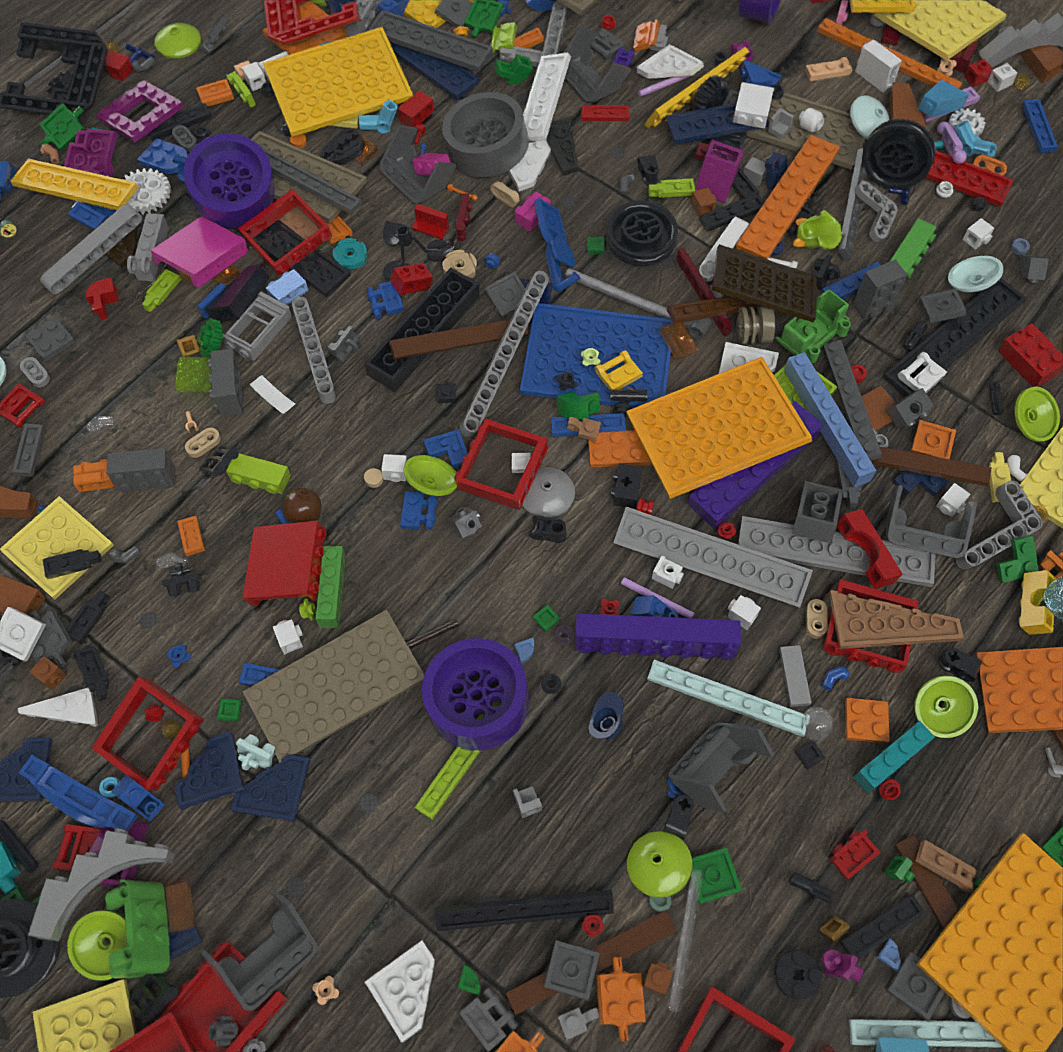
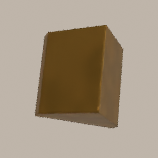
[177,335,199,357]
[819,915,850,946]

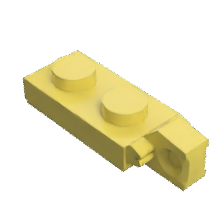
[989,452,1011,502]

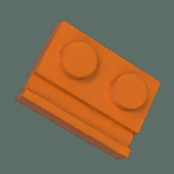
[633,19,660,52]
[196,79,234,107]
[324,215,352,244]

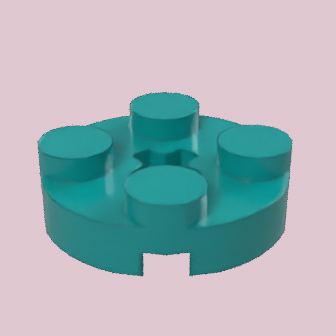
[333,238,367,269]

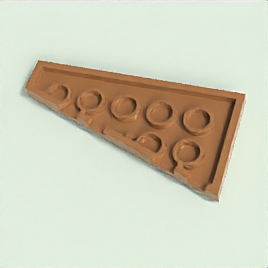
[829,590,964,649]

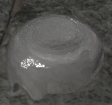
[802,707,834,741]

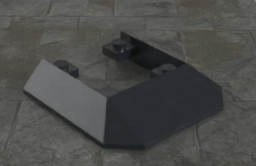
[0,22,108,115]

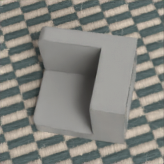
[768,108,794,139]
[743,157,767,187]
[513,787,542,818]

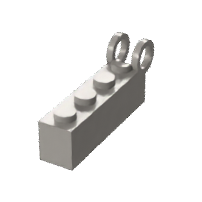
[127,213,169,281]

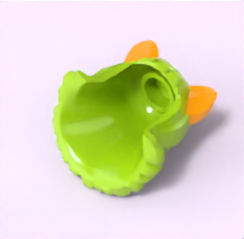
[793,210,842,249]

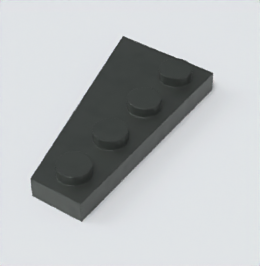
[546,117,579,176]

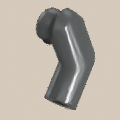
[131,57,156,72]
[620,173,636,195]
[109,545,141,563]

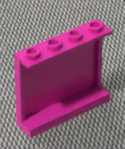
[151,216,248,288]

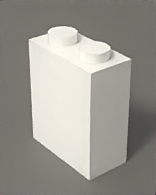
[855,40,902,92]
[733,82,774,128]

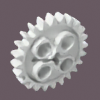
[122,168,171,215]

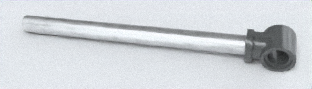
[565,268,711,339]

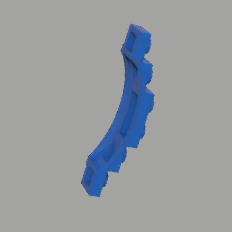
[19,755,138,831]

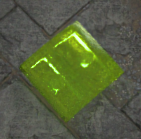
[175,357,212,392]

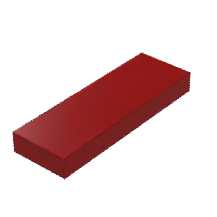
[581,105,629,122]

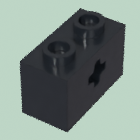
[611,464,642,509]

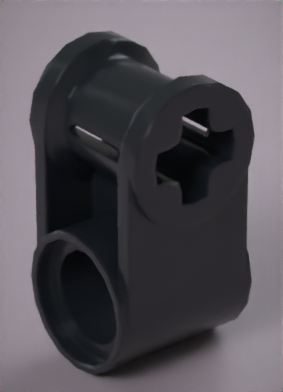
[637,155,659,186]
[529,515,567,543]
[938,648,982,682]
[663,795,694,840]

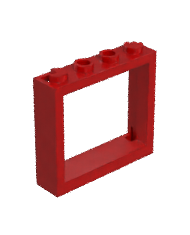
[238,189,332,276]
[454,419,549,510]
[822,579,919,673]
[92,677,204,791]
[677,987,795,1052]

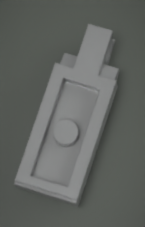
[500,46,543,67]

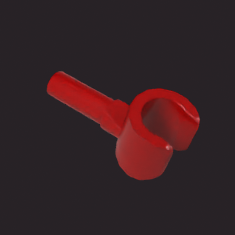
[414,122,426,145]

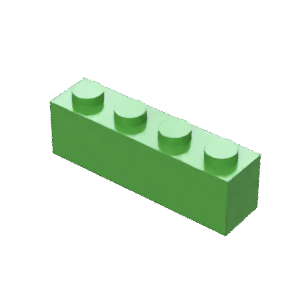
[891,218,937,278]
[316,546,346,628]

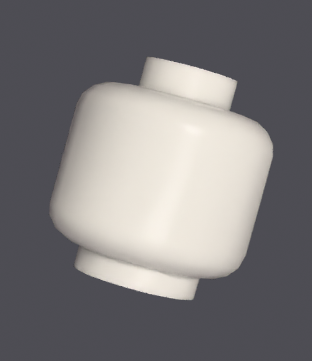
[799,108,824,133]

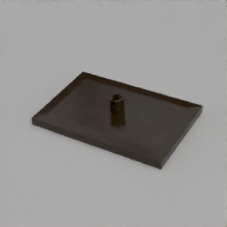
[712,244,817,322]

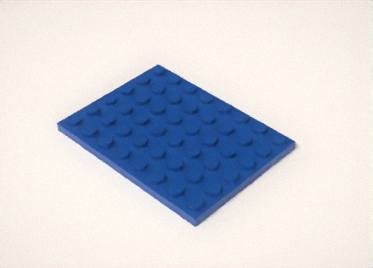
[520,303,674,409]

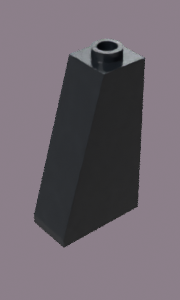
[205,264,269,322]

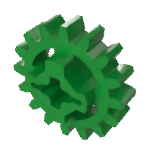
[197,318,223,358]

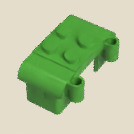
[775,290,851,363]
[105,880,170,978]

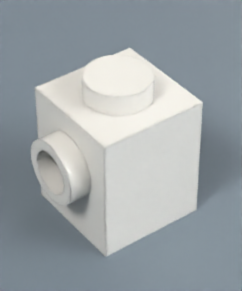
[242,62,266,91]
[988,63,1017,92]
[963,218,994,250]
[381,454,407,482]
[936,483,970,518]
[727,595,761,630]
[273,619,303,654]

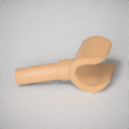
[185,411,199,433]

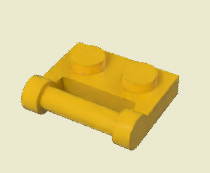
[594,350,643,390]

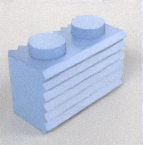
[266,269,308,305]

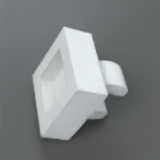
[512,453,531,473]

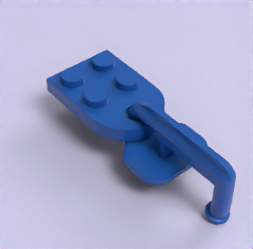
[137,138,219,183]
[534,198,581,292]

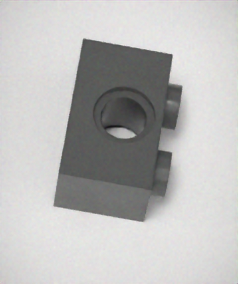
[886,388,934,429]

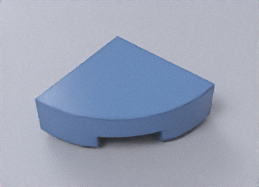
[514,638,534,664]
[877,938,901,972]

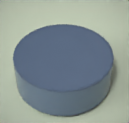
[1011,238,1030,255]

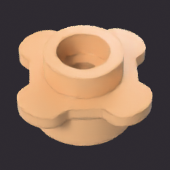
[937,58,956,76]
[313,976,339,1005]

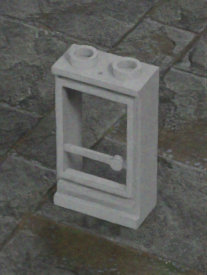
[223,292,292,361]

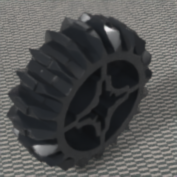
[691,75,729,111]

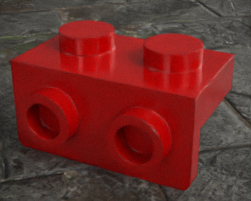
[412,204,449,239]
[829,829,881,881]

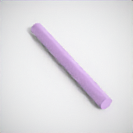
[638,74,695,97]
[621,577,694,618]

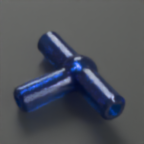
[125,44,154,63]
[888,187,910,205]

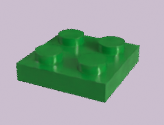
[690,848,742,905]

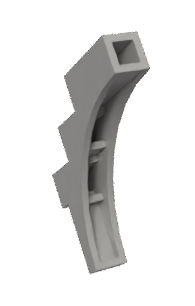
[978,13,1063,68]
[28,829,175,942]

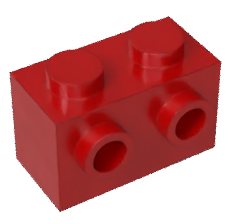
[398,90,435,127]
[390,263,433,295]

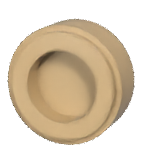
[364,468,383,488]

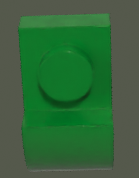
[494,54,533,85]
[557,392,600,420]

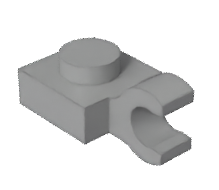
[649,24,669,51]
[558,1008,599,1040]

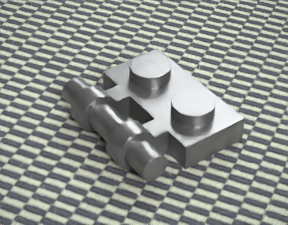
[460,987,519,1052]

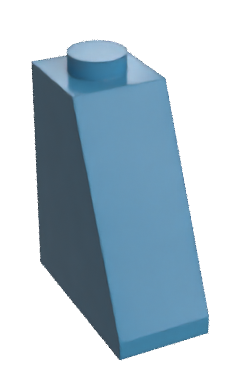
[918,80,969,117]

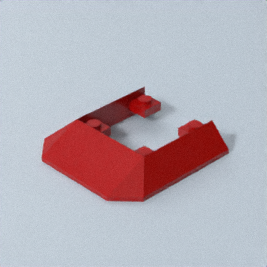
[264,0,362,45]

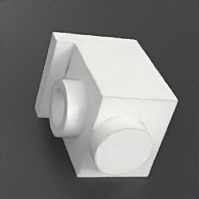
[652,556,684,589]

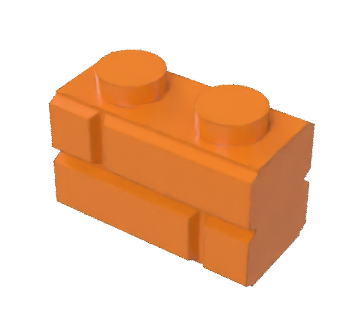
[73,459,115,492]

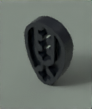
[320,129,365,165]

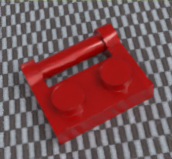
[0,384,45,429]
[52,824,101,871]

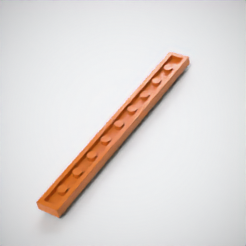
[817,18,962,89]

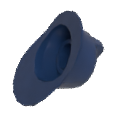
[589,692,624,741]

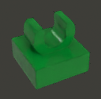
[883,856,915,883]

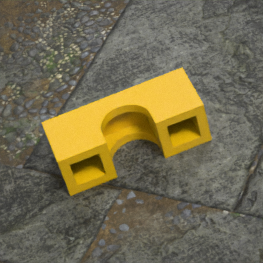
[1019,570,1056,635]

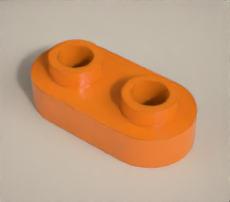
[973,155,1007,176]

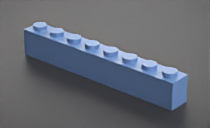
[784,352,876,487]

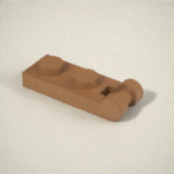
[916,840,977,892]

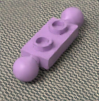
[937,122,967,164]

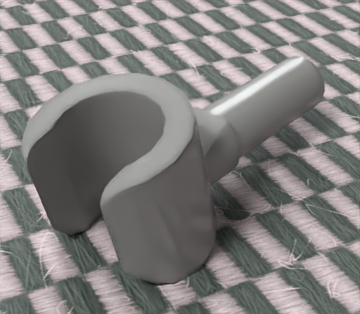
[1045,748,1063,778]

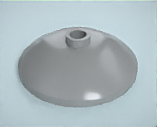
[522,467,575,518]

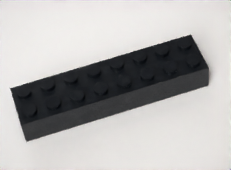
[364,268,480,392]

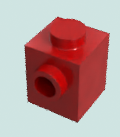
[964,59,994,87]

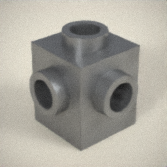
[448,507,482,538]

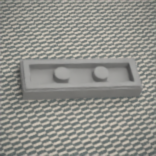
[779,645,811,707]

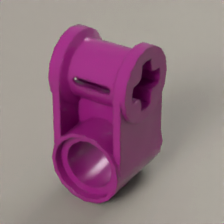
[730,40,753,69]

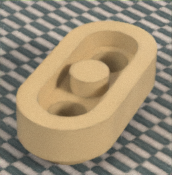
[490,181,519,207]
[185,428,221,458]
[806,599,828,639]

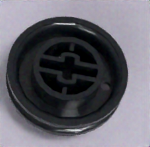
[862,119,936,189]
[606,201,678,266]
[0,899,61,998]

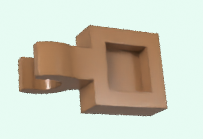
[567,417,601,442]

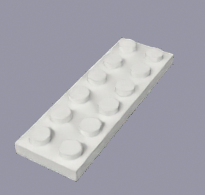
[523,53,571,141]

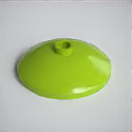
[154,23,201,58]
[1014,387,1060,442]
[403,455,457,496]
[914,676,978,738]
[627,831,693,898]
[67,910,127,980]

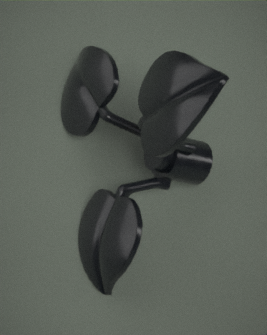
[383,221,456,282]

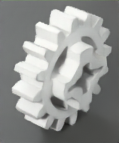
[949,108,986,138]

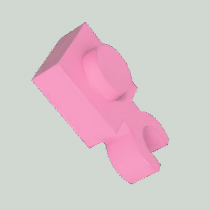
[836,0,848,25]

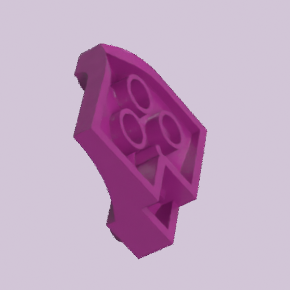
[64,129,118,177]

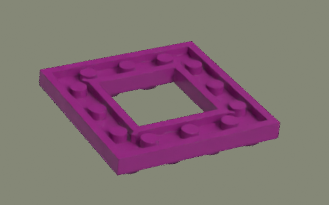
[96,80,184,143]

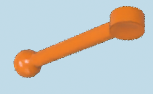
[447,184,478,201]

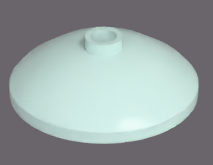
[851,95,890,139]
[948,256,1003,292]

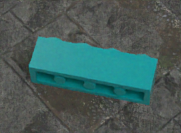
[854,721,935,794]

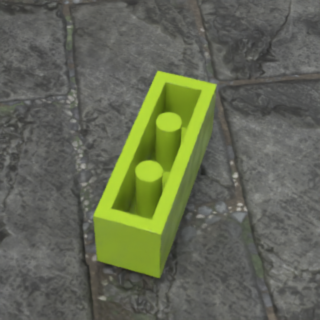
[226,453,291,494]

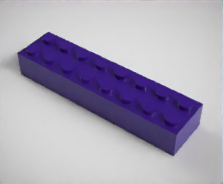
[688,401,823,530]
[575,613,741,660]

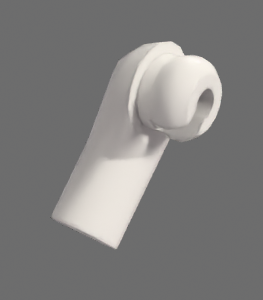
[1007,455,1027,482]

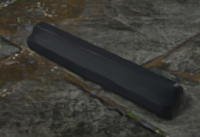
[0,820,39,873]

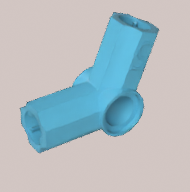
[359,100,397,133]
[954,120,997,157]

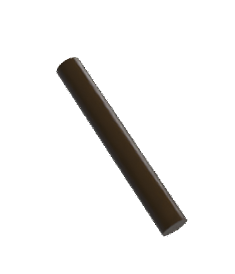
[406,619,459,649]

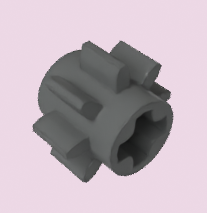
[209,1016,238,1047]

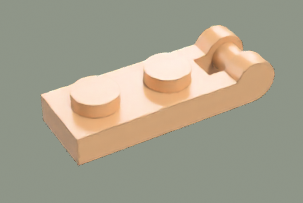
[805,57,852,81]

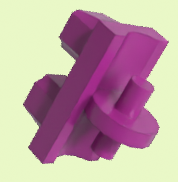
[822,950,864,982]

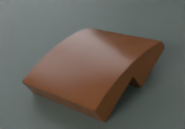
[861,386,895,431]

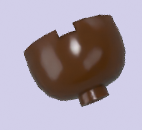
[283,488,322,523]

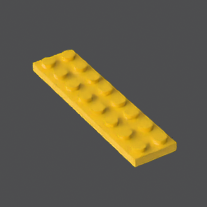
[644,47,749,129]
[10,159,138,210]

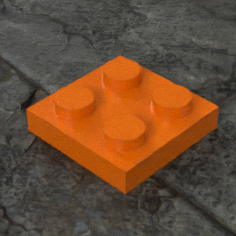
[911,420,956,460]
[845,698,890,744]

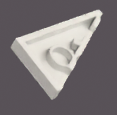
[18,688,98,727]

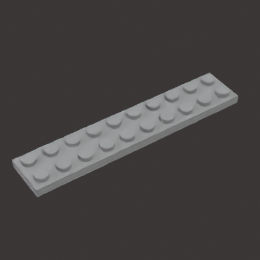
[613,507,813,608]
[738,516,935,587]

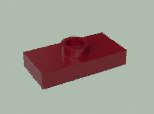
[882,24,900,46]

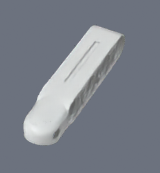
[699,217,750,282]

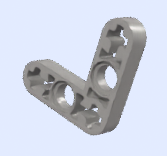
[855,181,898,242]

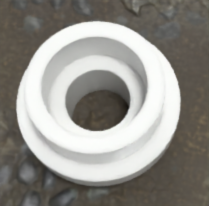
[936,181,953,198]

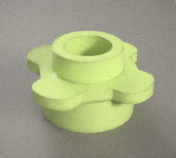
[581,348,600,366]

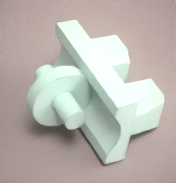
[236,734,275,771]

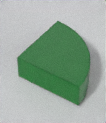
[458,965,481,996]

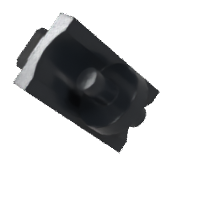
[811,254,841,289]
[162,563,203,597]

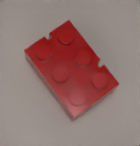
[998,323,1063,387]
[109,1012,194,1052]

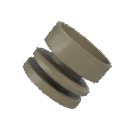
[736,306,775,345]

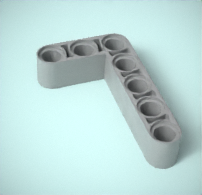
[956,480,1042,570]

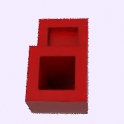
[86,277,119,320]

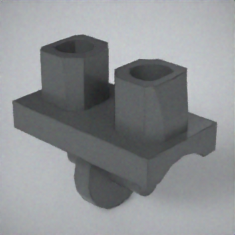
[328,326,360,362]

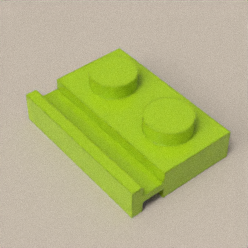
[491,22,517,53]

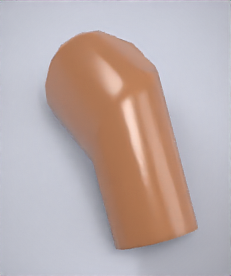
[40,144,59,164]

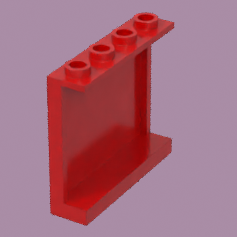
[242,521,326,606]
[159,941,288,1052]

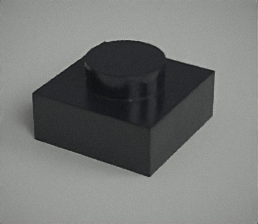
[437,383,456,403]

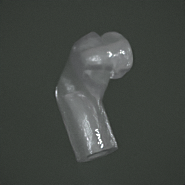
[86,416,114,433]
[156,553,188,568]

